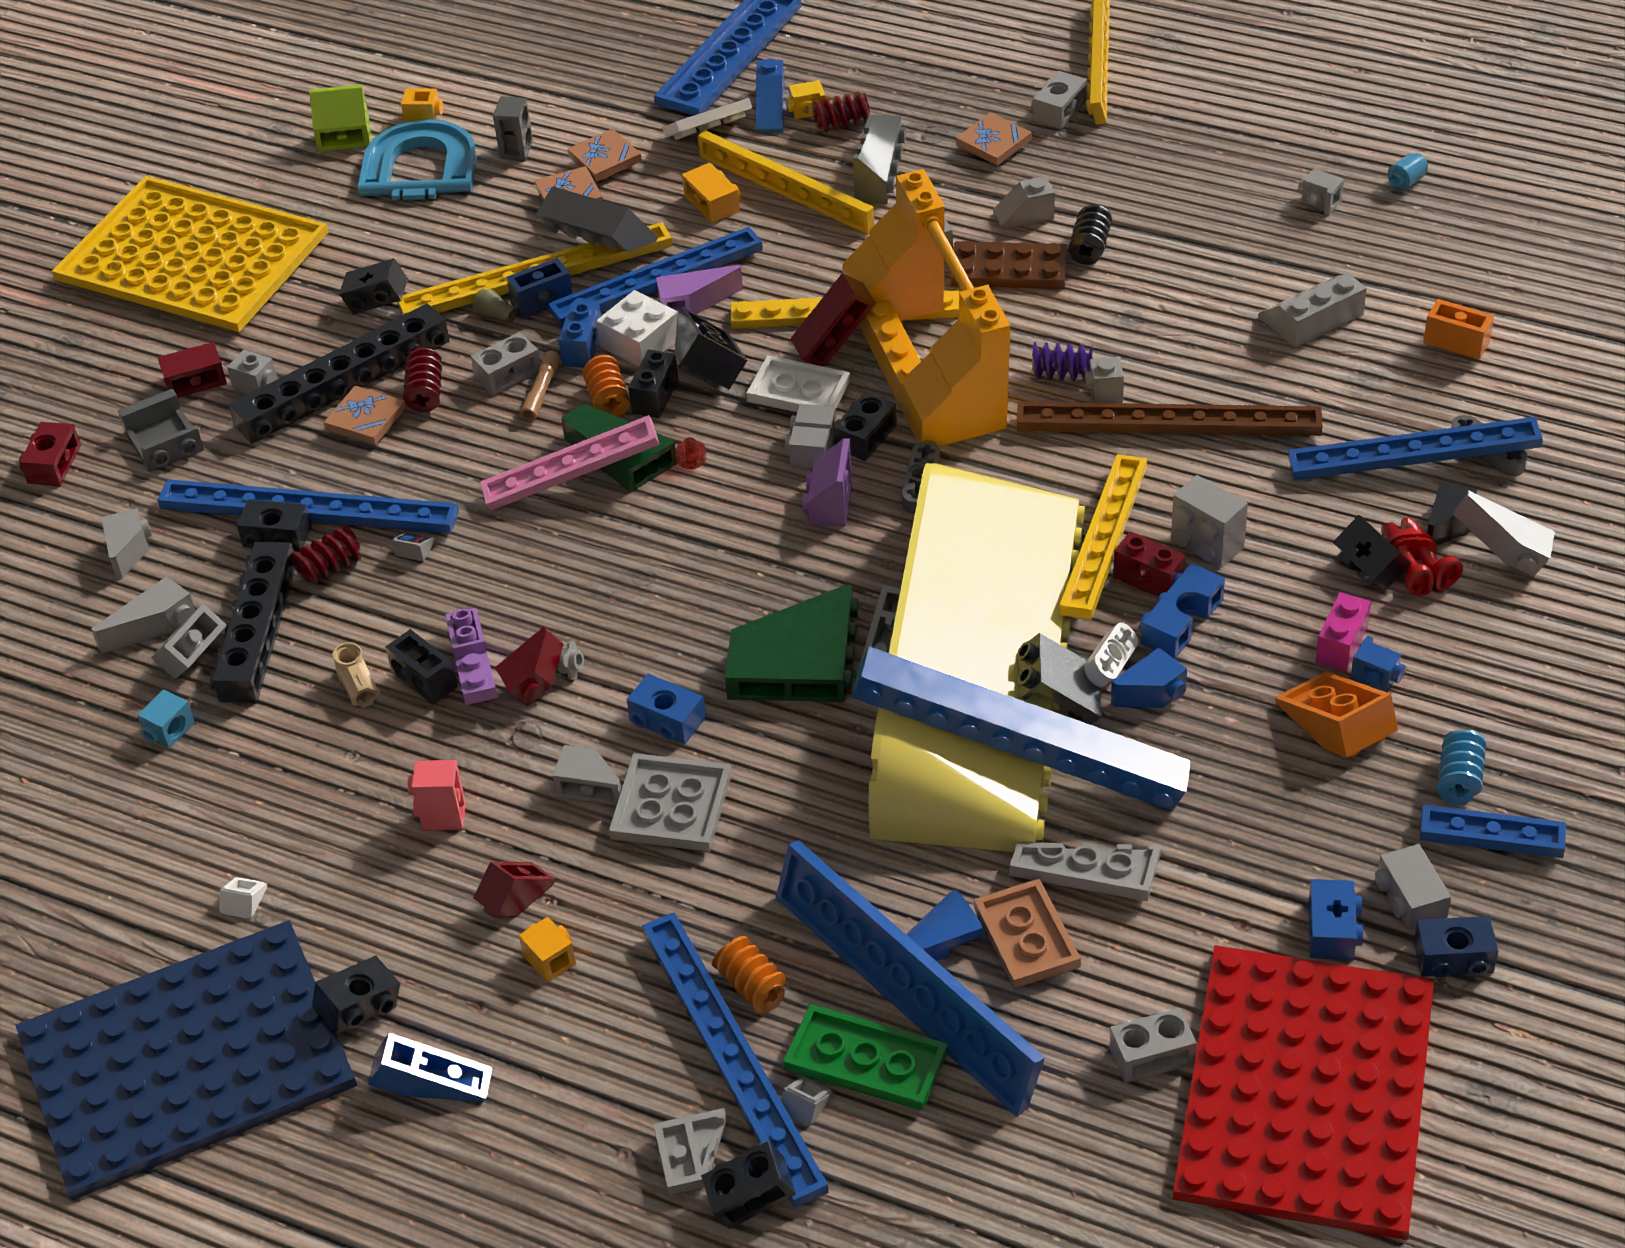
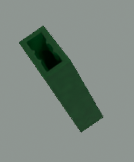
[561,403,678,493]

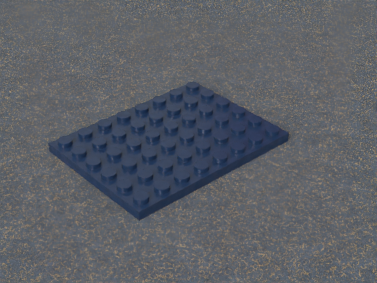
[15,920,357,1201]

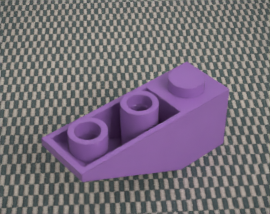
[656,265,743,314]

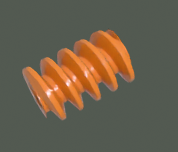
[583,355,630,417]
[712,936,786,1014]

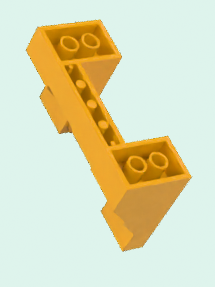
[842,169,1011,447]

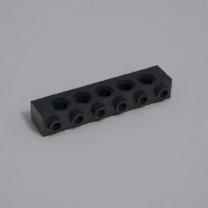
[210,542,296,703]

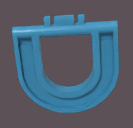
[358,120,477,200]

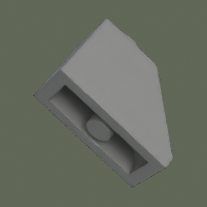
[993,176,1055,230]
[101,508,152,579]
[552,745,621,806]

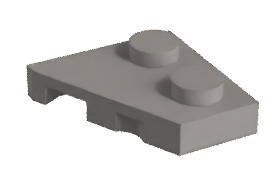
[653,1108,726,1195]

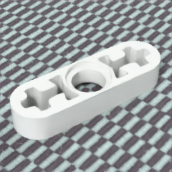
[1084,623,1138,687]

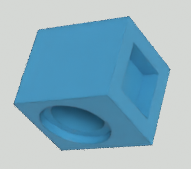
[137,689,195,749]

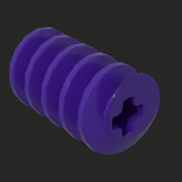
[1032,342,1093,382]

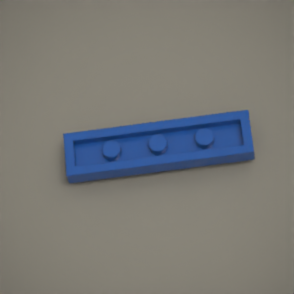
[1420,804,1566,858]

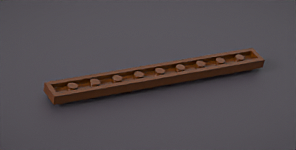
[1017,402,1323,436]

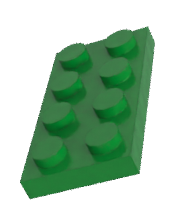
[783,1004,948,1111]

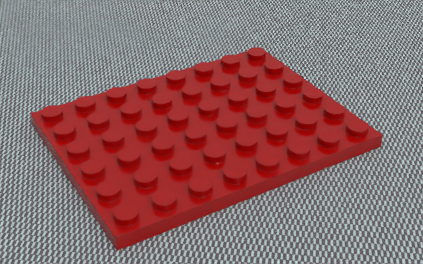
[1172,945,1434,1240]

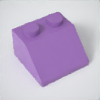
[802,439,852,526]

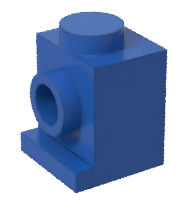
[1350,635,1406,693]

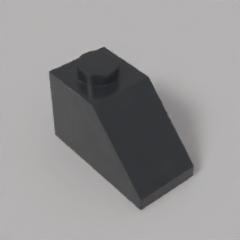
[1427,482,1478,545]

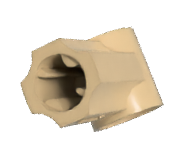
[333,642,379,708]

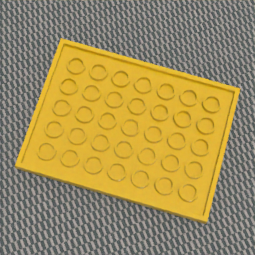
[51,176,329,332]

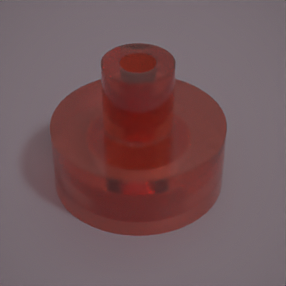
[676,437,707,469]

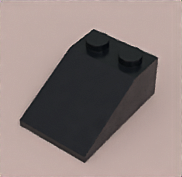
[674,306,748,390]

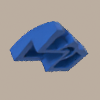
[906,890,983,961]

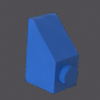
[1111,648,1187,708]

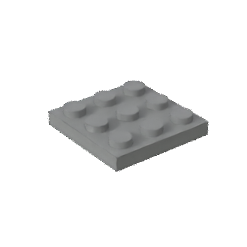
[609,753,732,851]

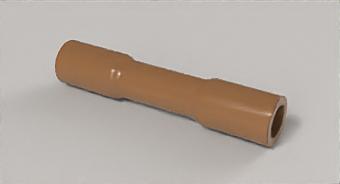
[519,351,561,422]

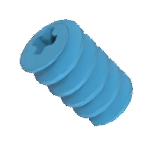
[1437,730,1487,805]

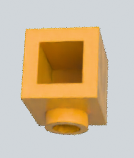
[519,917,576,982]

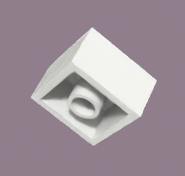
[596,290,678,367]

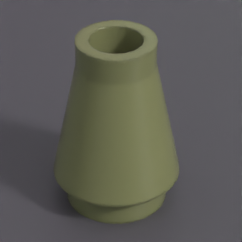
[473,288,517,323]

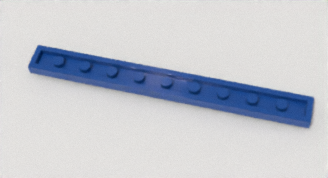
[157,479,459,534]
[642,912,829,1208]

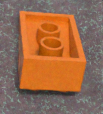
[1275,671,1398,758]

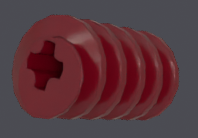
[812,92,870,133]
[403,348,442,412]
[290,524,361,585]

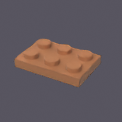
[974,879,1081,989]

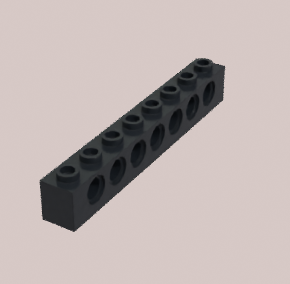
[228,303,450,444]

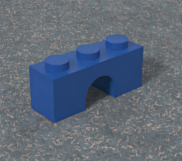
[1139,563,1225,659]

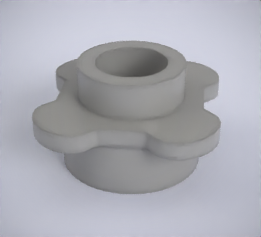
[557,641,584,680]

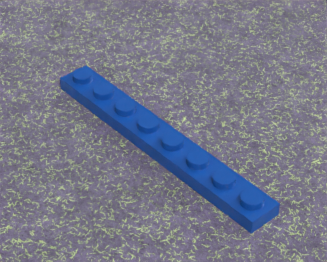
[548,227,763,328]
[1288,417,1543,480]

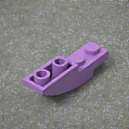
[445,608,498,705]

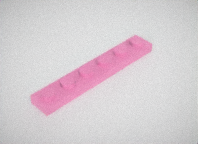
[480,415,660,511]

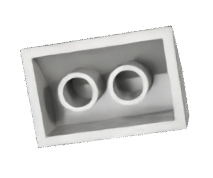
[1258,273,1367,348]

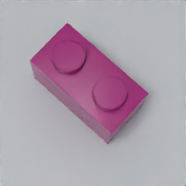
[1315,592,1371,672]

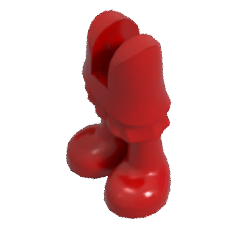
[1381,517,1463,596]

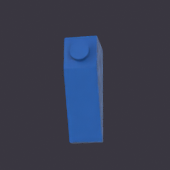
[756,59,785,134]
[367,1033,492,1102]

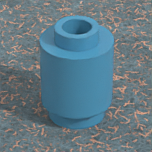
[1387,153,1428,190]

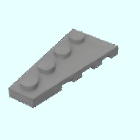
[1009,842,1161,902]

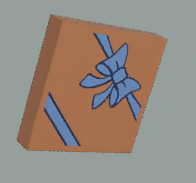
[956,112,1032,166]
[567,128,642,182]
[535,166,603,201]
[324,386,406,445]

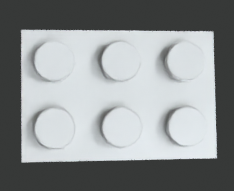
[662,98,752,140]
[746,355,850,412]

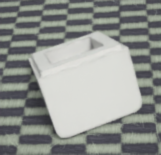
[219,877,267,918]

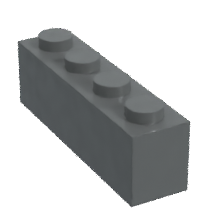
[853,114,906,204]
[536,186,658,251]

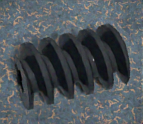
[1068,205,1112,265]

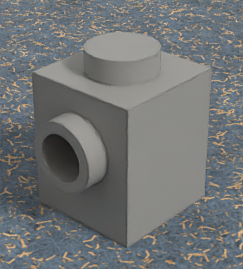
[227,349,277,394]
[1084,357,1124,403]

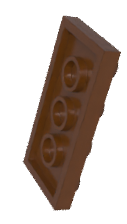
[951,241,1067,289]

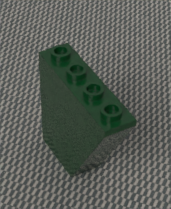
[725,585,859,702]

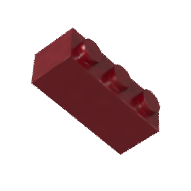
[790,273,876,367]

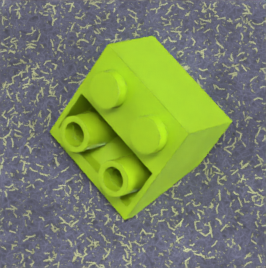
[309,84,371,152]

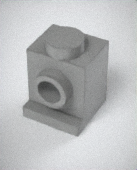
[1297,168,1344,216]

